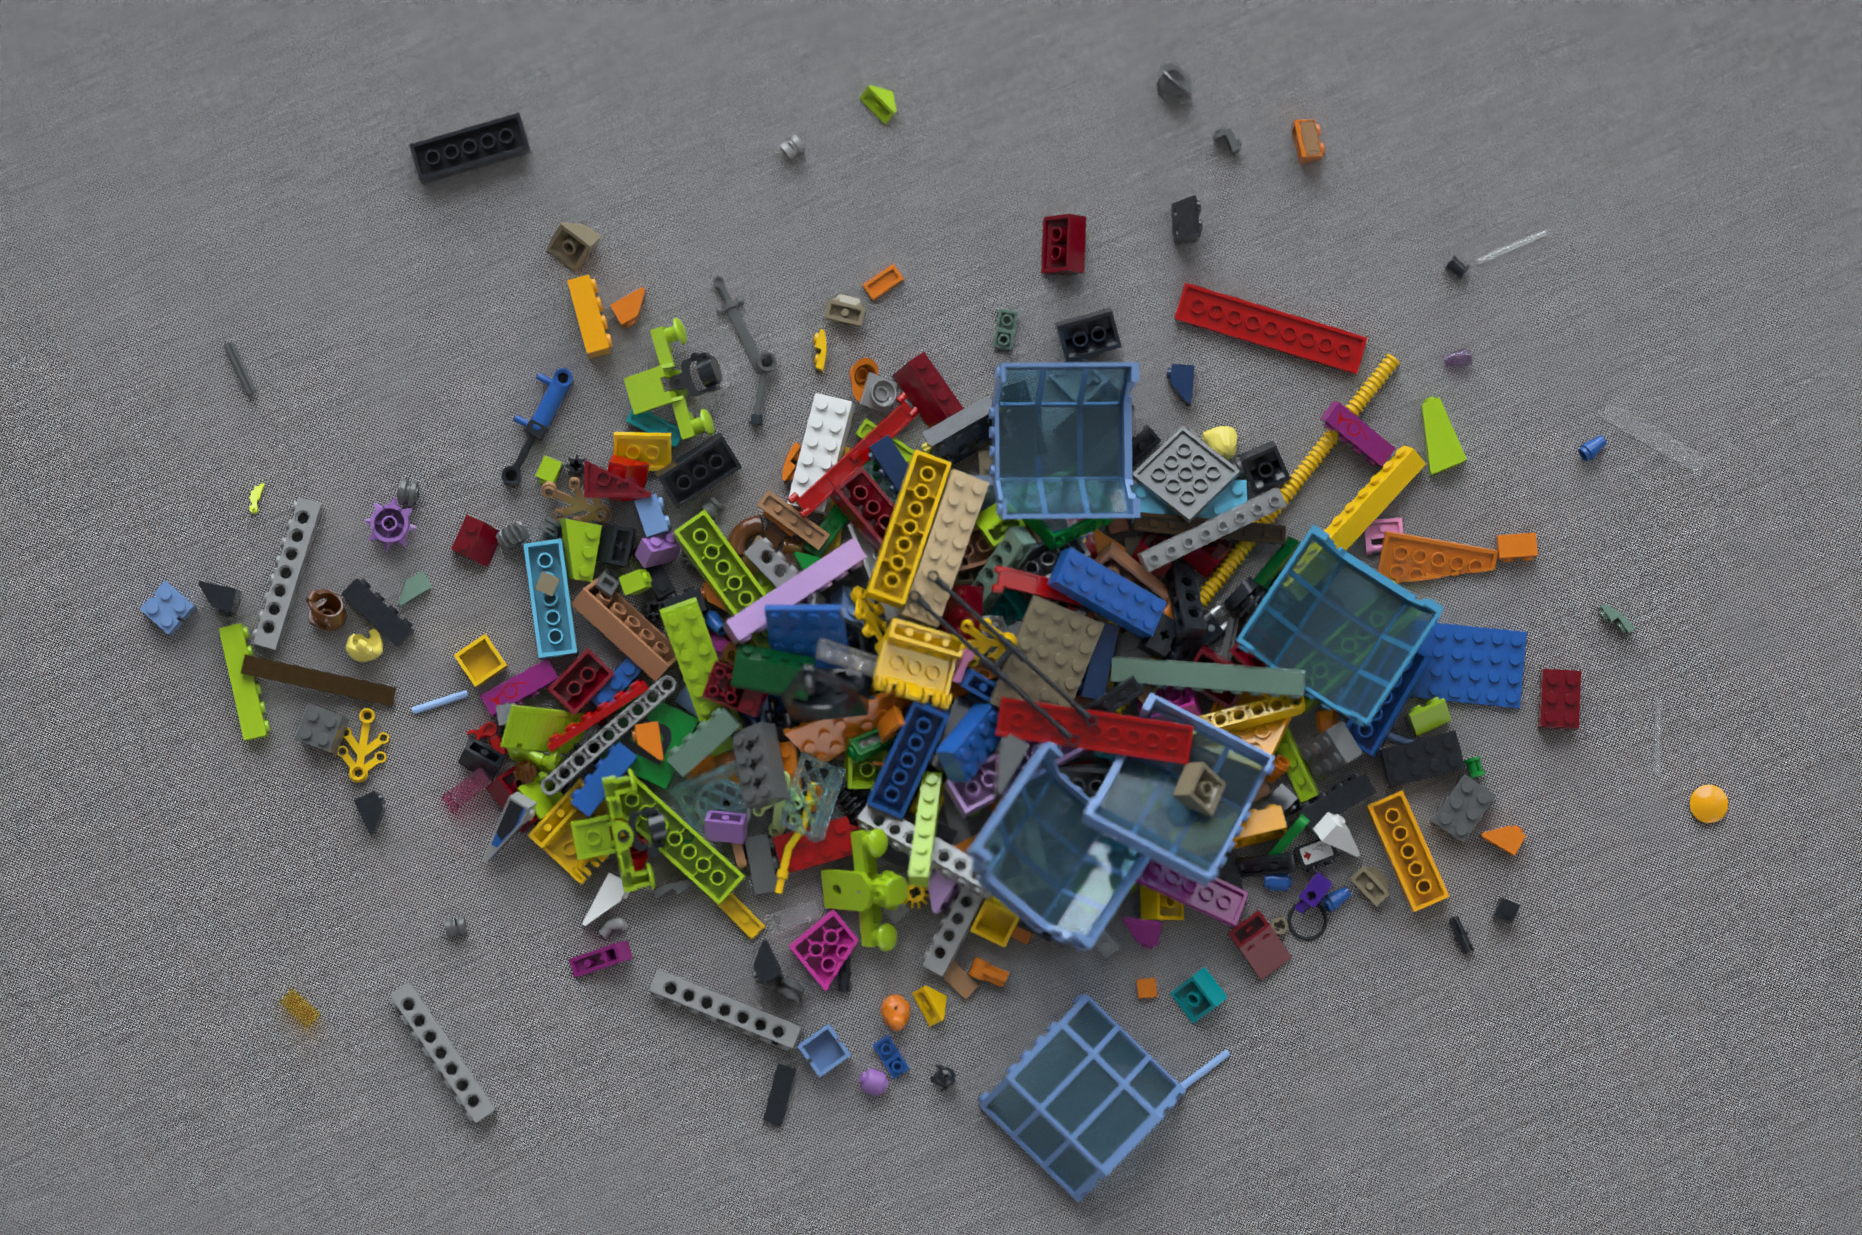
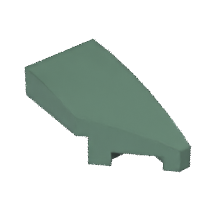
[398,571,432,607]

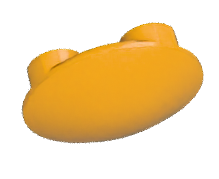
[1690,785,1728,823]

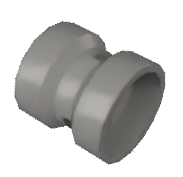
[779,134,806,161]

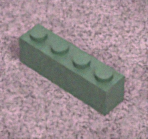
[667,706,741,777]

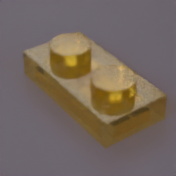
[279,988,322,1028]

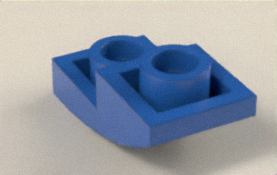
[872,1034,910,1079]

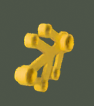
[850,586,887,655]
[961,618,1017,667]
[337,708,390,783]

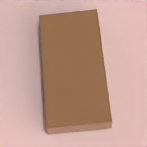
[943,961,979,1000]

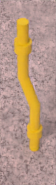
[775,782,817,894]

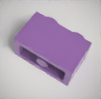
[635,532,681,568]
[705,810,748,844]

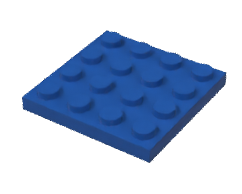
[764,605,851,669]

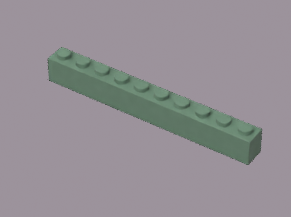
[1111,656,1306,699]

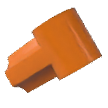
[968,957,1009,987]

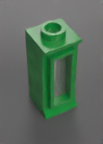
[846,728,896,763]

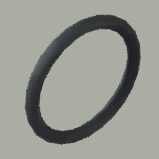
[1287,902,1328,941]

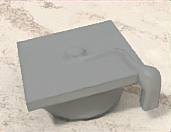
[860,372,898,417]

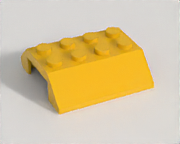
[873,618,965,710]
[528,779,629,885]

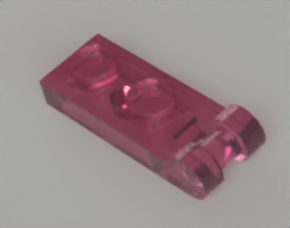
[441,768,492,813]

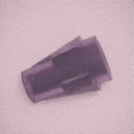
[1444,348,1472,366]

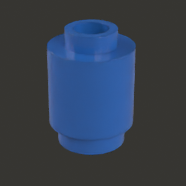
[1264,873,1292,891]

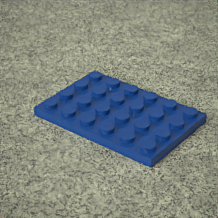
[1409,621,1527,709]

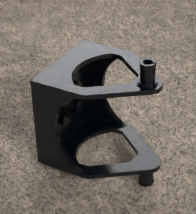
[781,592,872,723]

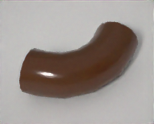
[728,515,764,556]

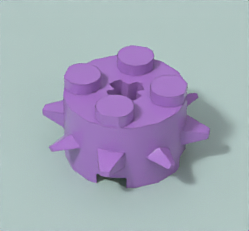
[364,498,417,551]

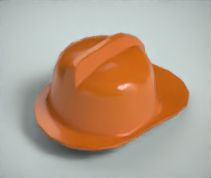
[849,357,879,402]
[1316,709,1338,734]

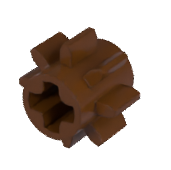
[513,761,537,784]

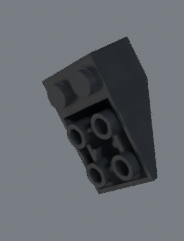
[1170,195,1203,244]

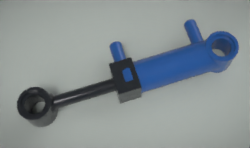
[501,368,574,487]

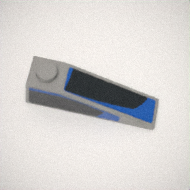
[483,792,537,863]

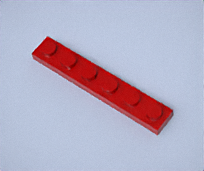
[547,680,649,752]

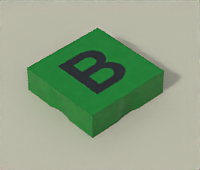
[598,687,699,790]

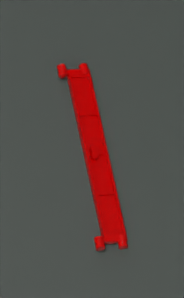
[787,392,919,519]
[991,565,1089,609]

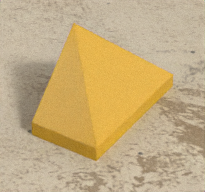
[911,985,947,1027]

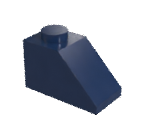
[1166,363,1195,406]

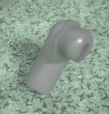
[599,917,627,938]

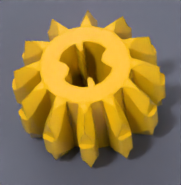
[903,883,930,909]

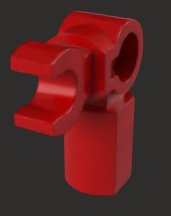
[467,722,508,755]

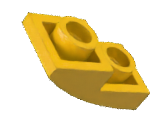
[812,329,827,372]

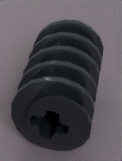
[830,782,865,824]

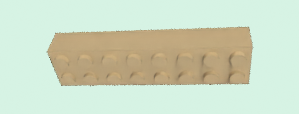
[897,469,989,629]

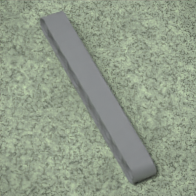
[541,676,677,796]

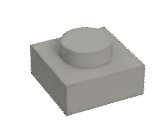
[882,904,909,924]

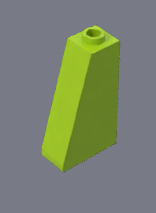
[1420,396,1467,477]

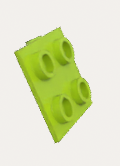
[517,770,563,819]

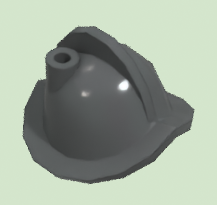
[1156,63,1192,101]

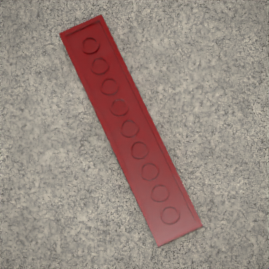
[1174,282,1368,375]
[995,696,1194,765]

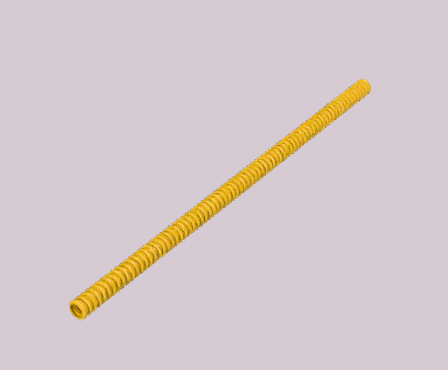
[1114,354,1400,714]

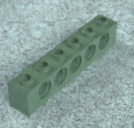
[970,526,1036,616]

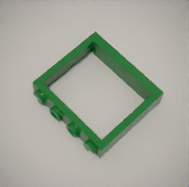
[1011,465,1115,550]

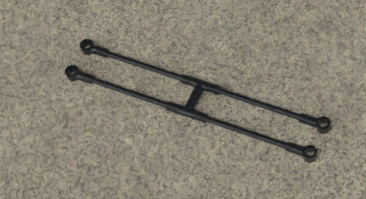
[909,570,1098,747]

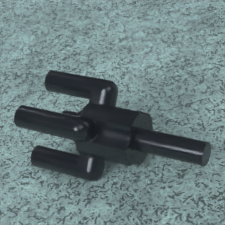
[764,698,793,743]

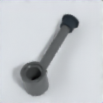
[748,352,777,426]

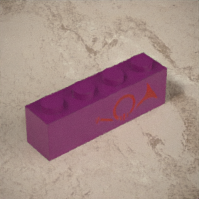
[1320,401,1396,467]
[480,658,559,718]

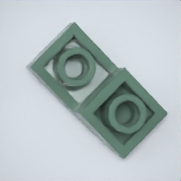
[993,308,1018,350]
[1598,604,1635,635]

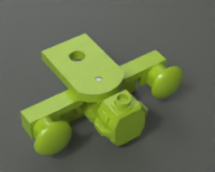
[821,828,908,952]

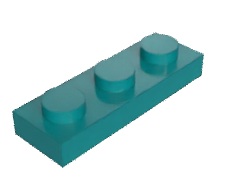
[626,409,682,448]

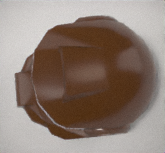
[306,589,347,631]

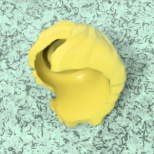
[1202,426,1238,461]
[345,628,383,663]

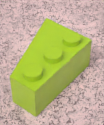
[559,518,602,582]

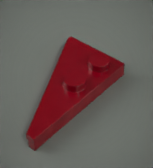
[584,461,652,498]

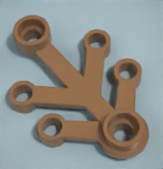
[541,477,611,523]

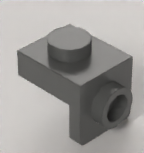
[1213,127,1241,155]

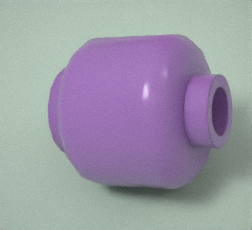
[858,1068,888,1096]

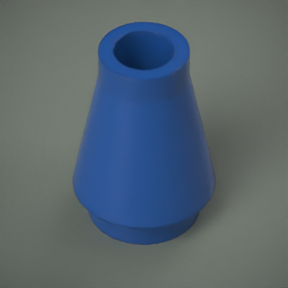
[1578,435,1607,461]
[703,611,726,636]
[1321,887,1351,912]

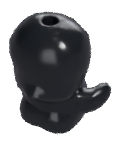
[930,1064,956,1092]

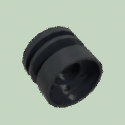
[1222,576,1273,626]

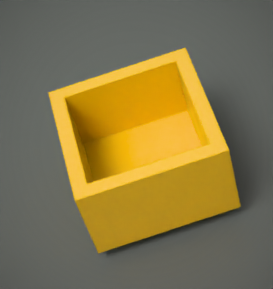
[454,634,509,688]
[970,895,1019,948]

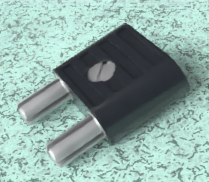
[1200,605,1228,648]

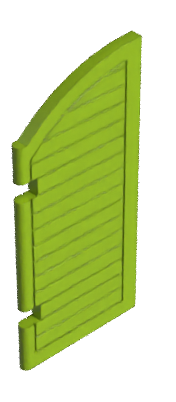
[501,705,587,754]

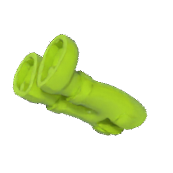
[507,743,564,774]

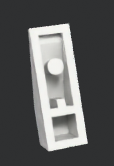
[1313,812,1360,857]
[582,873,630,927]

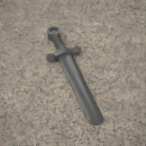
[713,276,766,373]

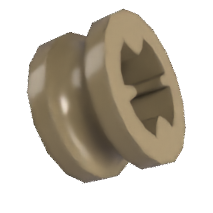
[1270,917,1288,935]

